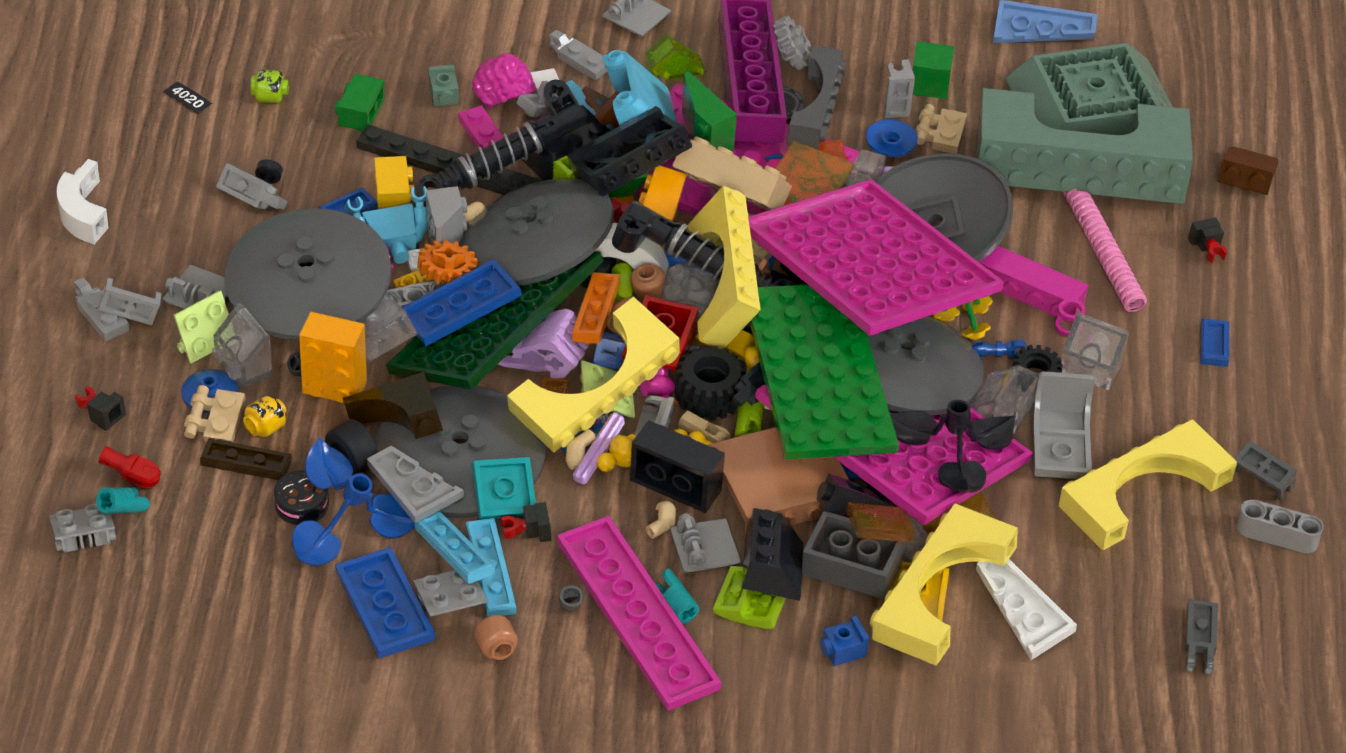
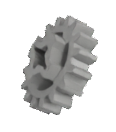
[774,16,811,70]

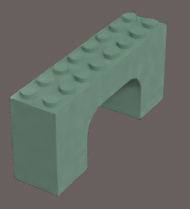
[976,88,1193,204]

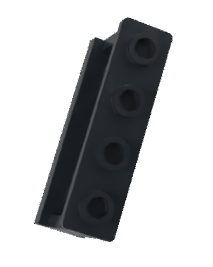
[566,106,692,196]

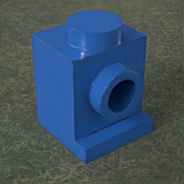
[592,332,625,370]
[820,616,869,666]

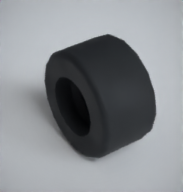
[325,419,378,476]

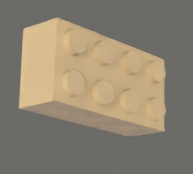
[672,136,792,211]

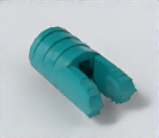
[96,487,150,514]
[655,568,700,624]

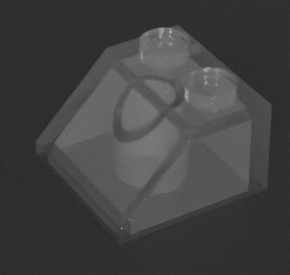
[661,262,720,320]
[212,303,272,389]
[1061,312,1129,390]

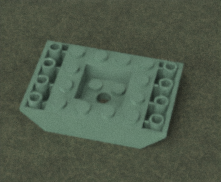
[1005,43,1173,135]

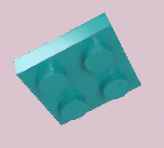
[471,457,536,520]

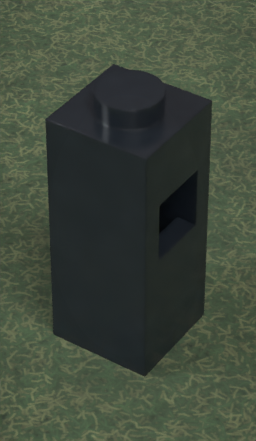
[816,474,897,529]

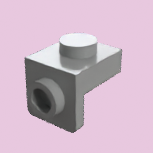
[516,81,561,118]

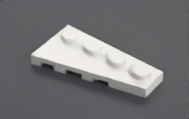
[976,559,1077,660]

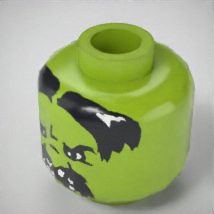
[251,69,289,104]

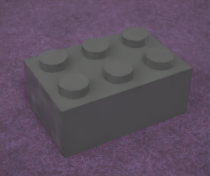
[802,511,906,600]

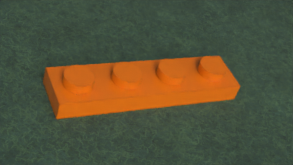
[572,272,620,344]

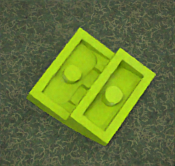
[713,566,786,630]

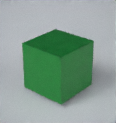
[912,41,954,99]

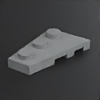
[367,446,464,524]

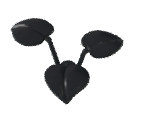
[889,400,1015,493]

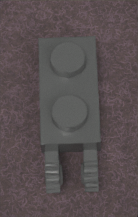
[1185,599,1218,674]

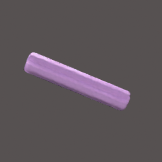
[573,413,625,485]

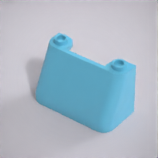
[602,50,677,126]

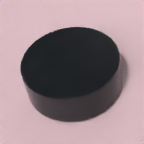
[255,159,283,184]

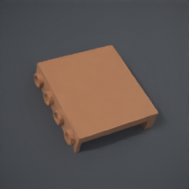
[709,427,850,535]

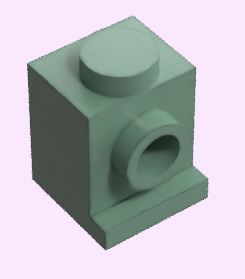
[428,65,459,107]

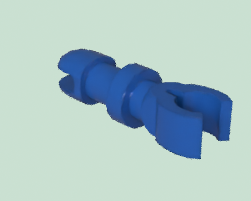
[972,339,1026,358]

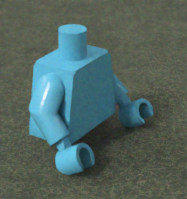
[345,186,428,264]

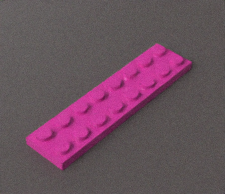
[557,516,722,711]

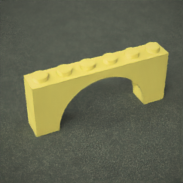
[688,185,761,350]
[507,297,680,453]
[1059,419,1237,551]
[870,504,1018,666]

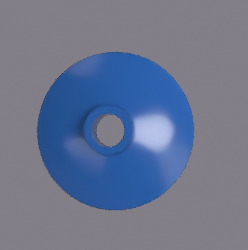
[866,119,918,157]
[181,369,238,413]

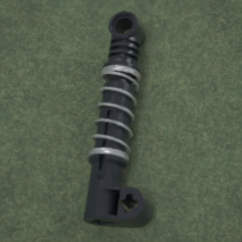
[416,79,587,207]
[612,200,797,287]

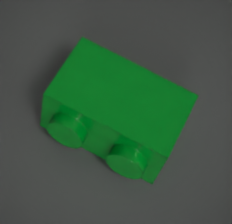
[335,74,385,131]

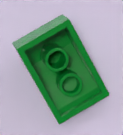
[682,71,737,153]

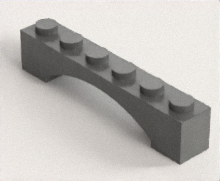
[787,45,847,151]

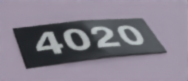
[163,82,212,114]

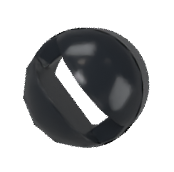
[287,352,302,377]

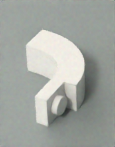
[57,159,108,245]
[595,223,669,281]

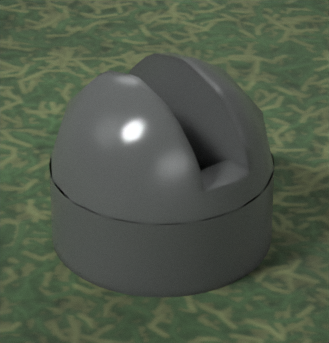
[559,585,583,611]

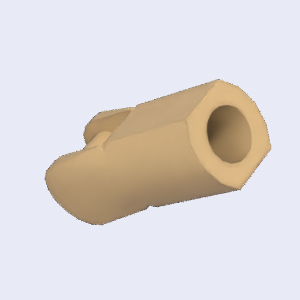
[678,410,731,443]

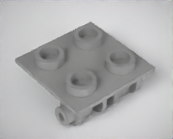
[602,0,672,37]
[162,265,228,309]
[49,503,116,553]
[670,513,741,573]
[413,570,488,617]

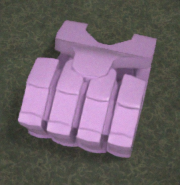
[498,309,589,378]

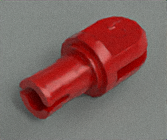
[98,446,161,489]

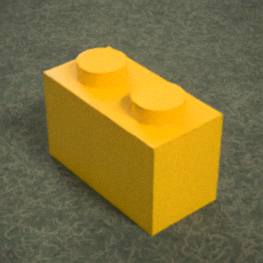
[374,156,415,209]

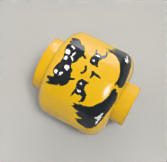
[243,395,287,438]

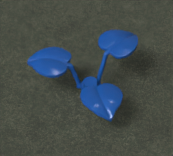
[292,438,415,566]

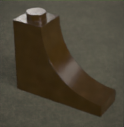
[343,372,443,439]

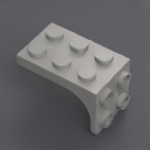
[1032,372,1095,479]

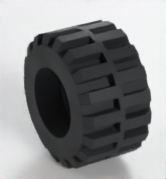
[675,346,747,420]

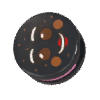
[274,470,329,525]

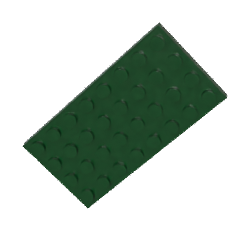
[386,251,604,389]

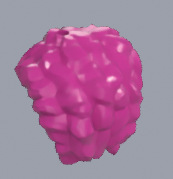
[472,53,536,109]

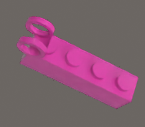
[979,246,1089,337]

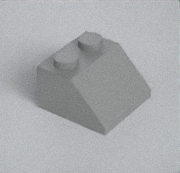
[426,186,467,246]

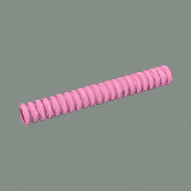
[1062,189,1147,312]

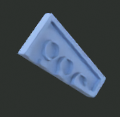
[993,0,1098,43]

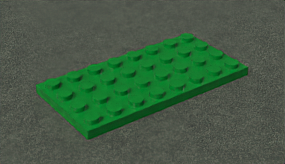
[750,285,899,460]

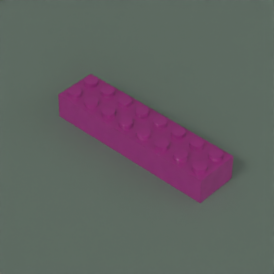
[718,0,787,144]

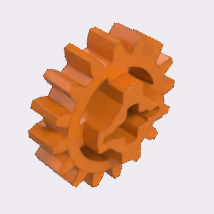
[417,240,478,285]

